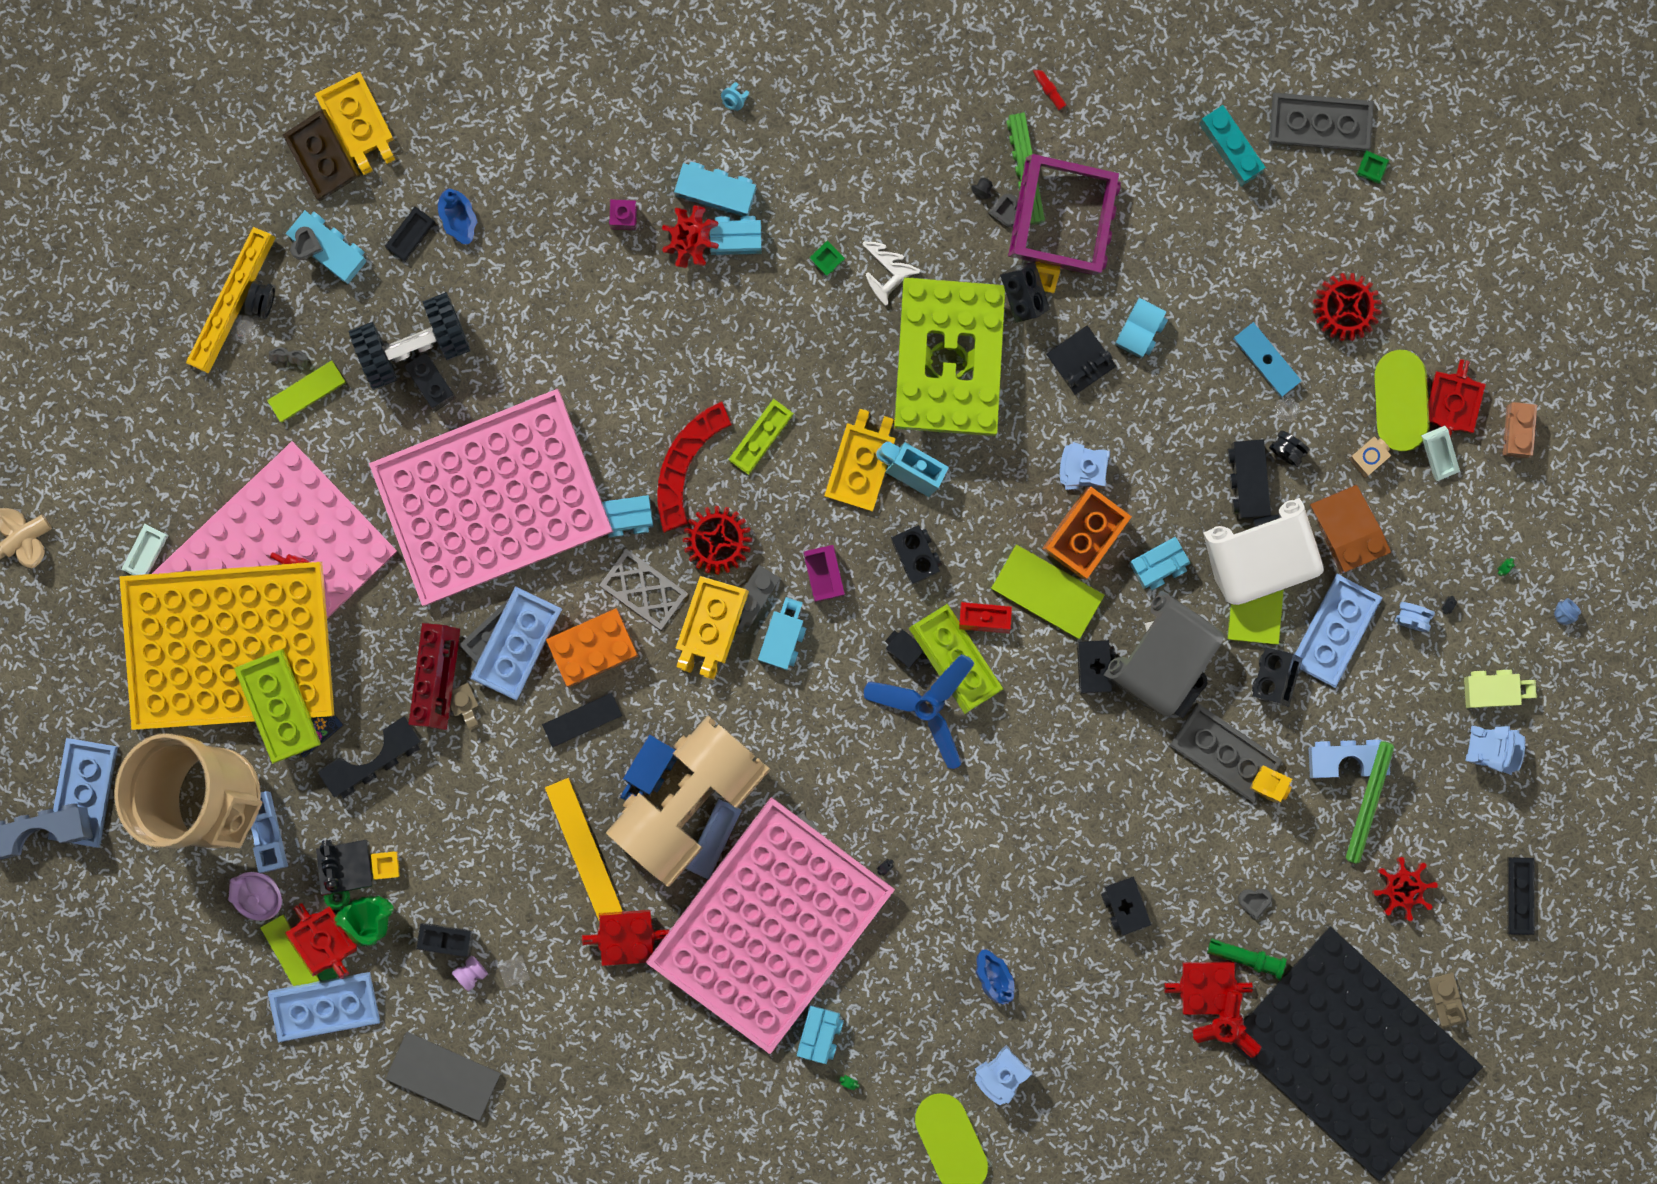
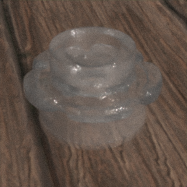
[1275,397,1300,422]

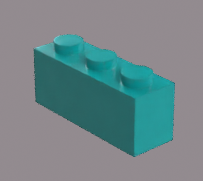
[1199,105,1266,187]

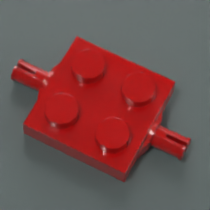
[1428,359,1486,438]
[285,903,357,979]
[582,910,669,966]
[1164,962,1253,1015]

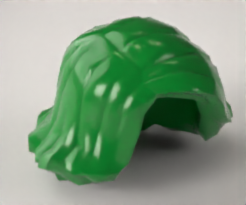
[334,895,394,946]

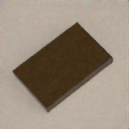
[283,109,361,201]

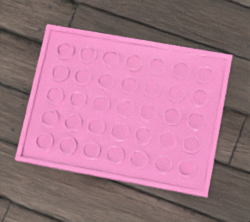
[369,389,613,606]
[152,441,398,619]
[646,797,895,1054]

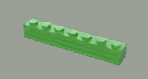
[1006,112,1045,225]

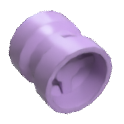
[452,955,488,991]

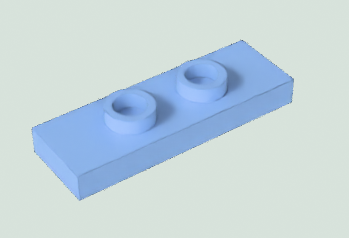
[685,799,742,880]

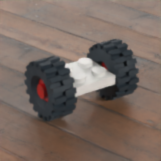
[349,292,470,390]

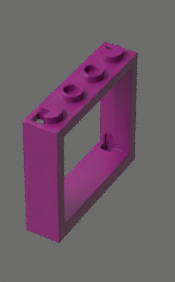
[1008,154,1121,275]

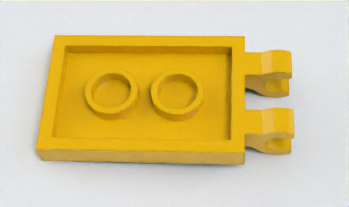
[315,72,396,175]
[824,409,896,511]
[676,576,749,680]

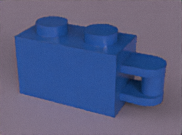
[620,735,678,801]

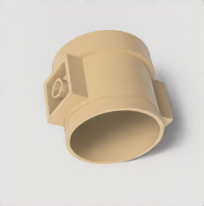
[115,734,263,849]

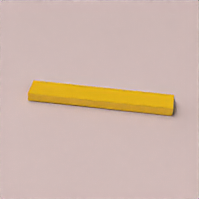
[186,227,276,374]
[545,778,623,920]

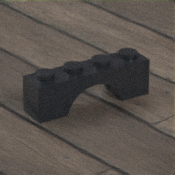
[318,716,423,799]

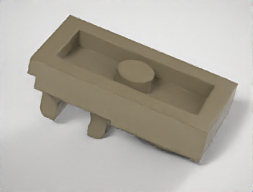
[1427,972,1466,1029]

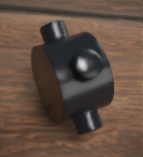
[1441,596,1457,615]
[876,858,894,876]

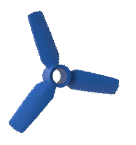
[864,655,974,769]

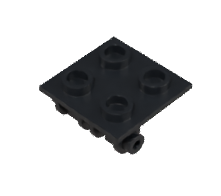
[1046,325,1117,395]
[316,840,372,896]

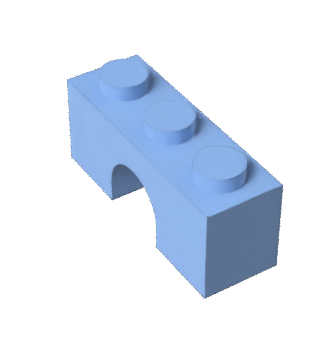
[1309,740,1390,778]
[251,791,288,873]

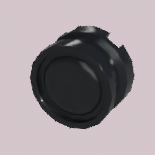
[245,280,276,320]
[1269,430,1310,467]

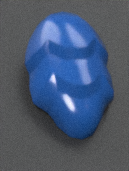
[438,189,477,244]
[976,949,1014,1004]

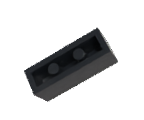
[1227,439,1271,520]

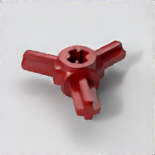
[1192,990,1261,1058]

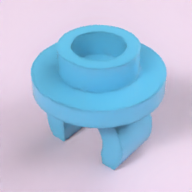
[721,82,749,111]

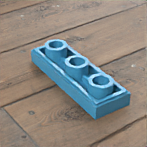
[1233,322,1301,397]

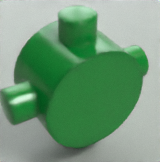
[1497,558,1515,576]
[840,1075,860,1091]

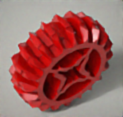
[1312,273,1382,342]
[683,506,752,575]

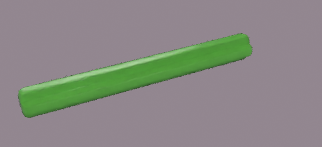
[1346,741,1394,863]

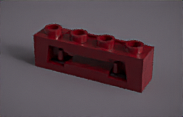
[408,623,461,730]

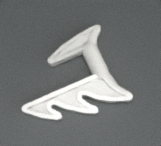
[863,242,920,306]

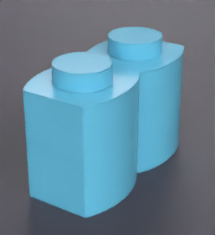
[1114,298,1168,358]

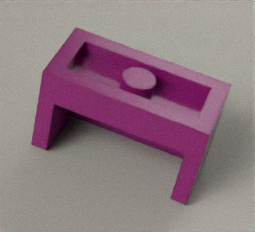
[803,545,845,603]

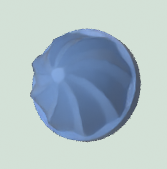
[1554,598,1581,625]

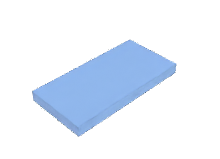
[1295,574,1382,688]
[470,586,562,701]
[48,738,118,848]
[268,972,380,1042]

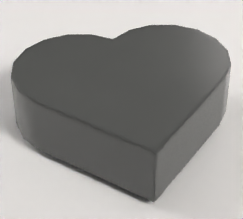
[988,194,1018,228]
[290,226,323,260]
[1238,889,1272,920]

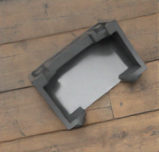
[1104,591,1224,717]

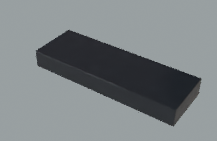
[542,693,623,748]
[1507,857,1535,935]

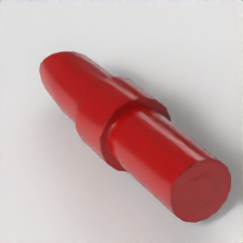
[1033,70,1067,111]

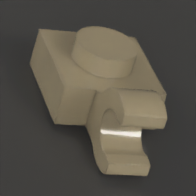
[450,683,480,730]

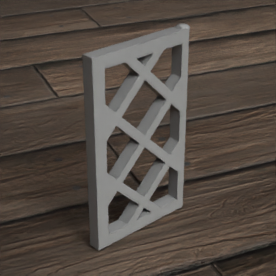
[599,549,688,630]

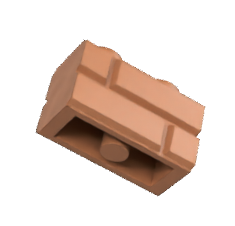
[1503,402,1537,458]

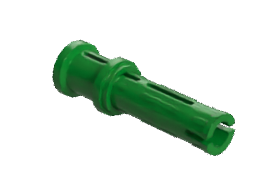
[1207,938,1287,980]

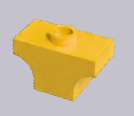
[1250,765,1292,803]

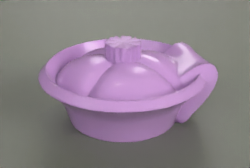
[228,872,282,921]

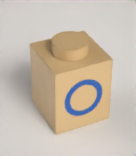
[1348,436,1391,478]

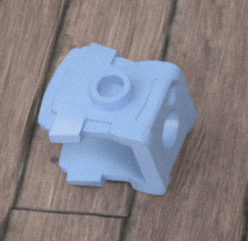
[1060,442,1110,490]
[1465,726,1525,775]
[975,1045,1032,1105]

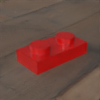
[959,602,1012,634]

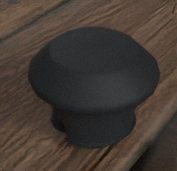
[971,178,993,199]

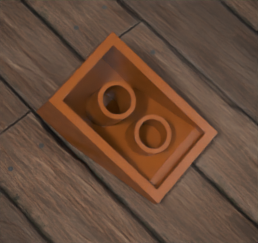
[1310,485,1391,575]

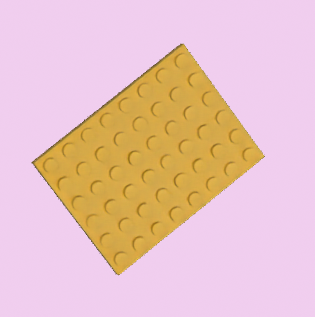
[119,562,334,730]

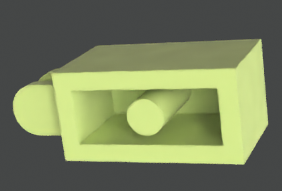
[1464,670,1537,708]

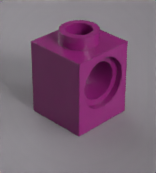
[609,199,637,231]

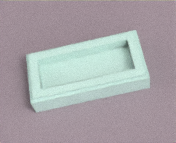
[1421,426,1460,481]
[122,524,168,575]

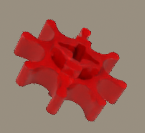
[662,205,719,268]
[1372,857,1438,921]

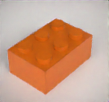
[1042,486,1132,579]
[546,608,639,688]

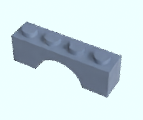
[0,803,93,860]

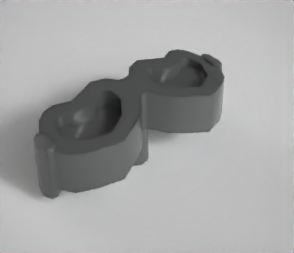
[269,347,308,368]

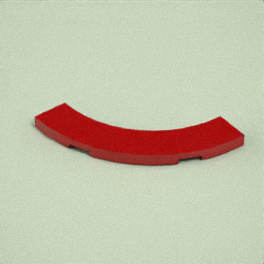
[657,402,732,533]

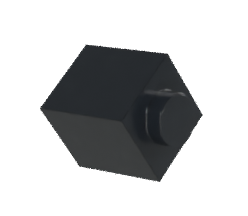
[885,629,924,669]

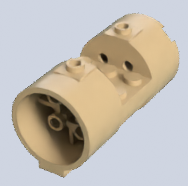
[606,715,770,887]

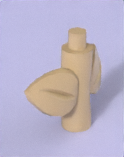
[0,508,52,568]

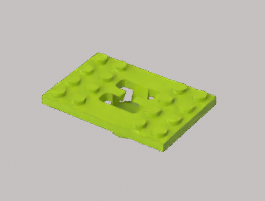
[894,277,1005,436]

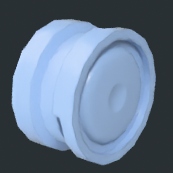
[1394,602,1435,632]

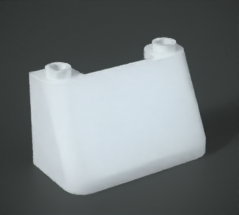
[1203,498,1324,605]

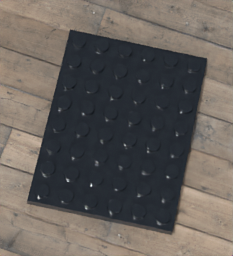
[1231,926,1483,1181]

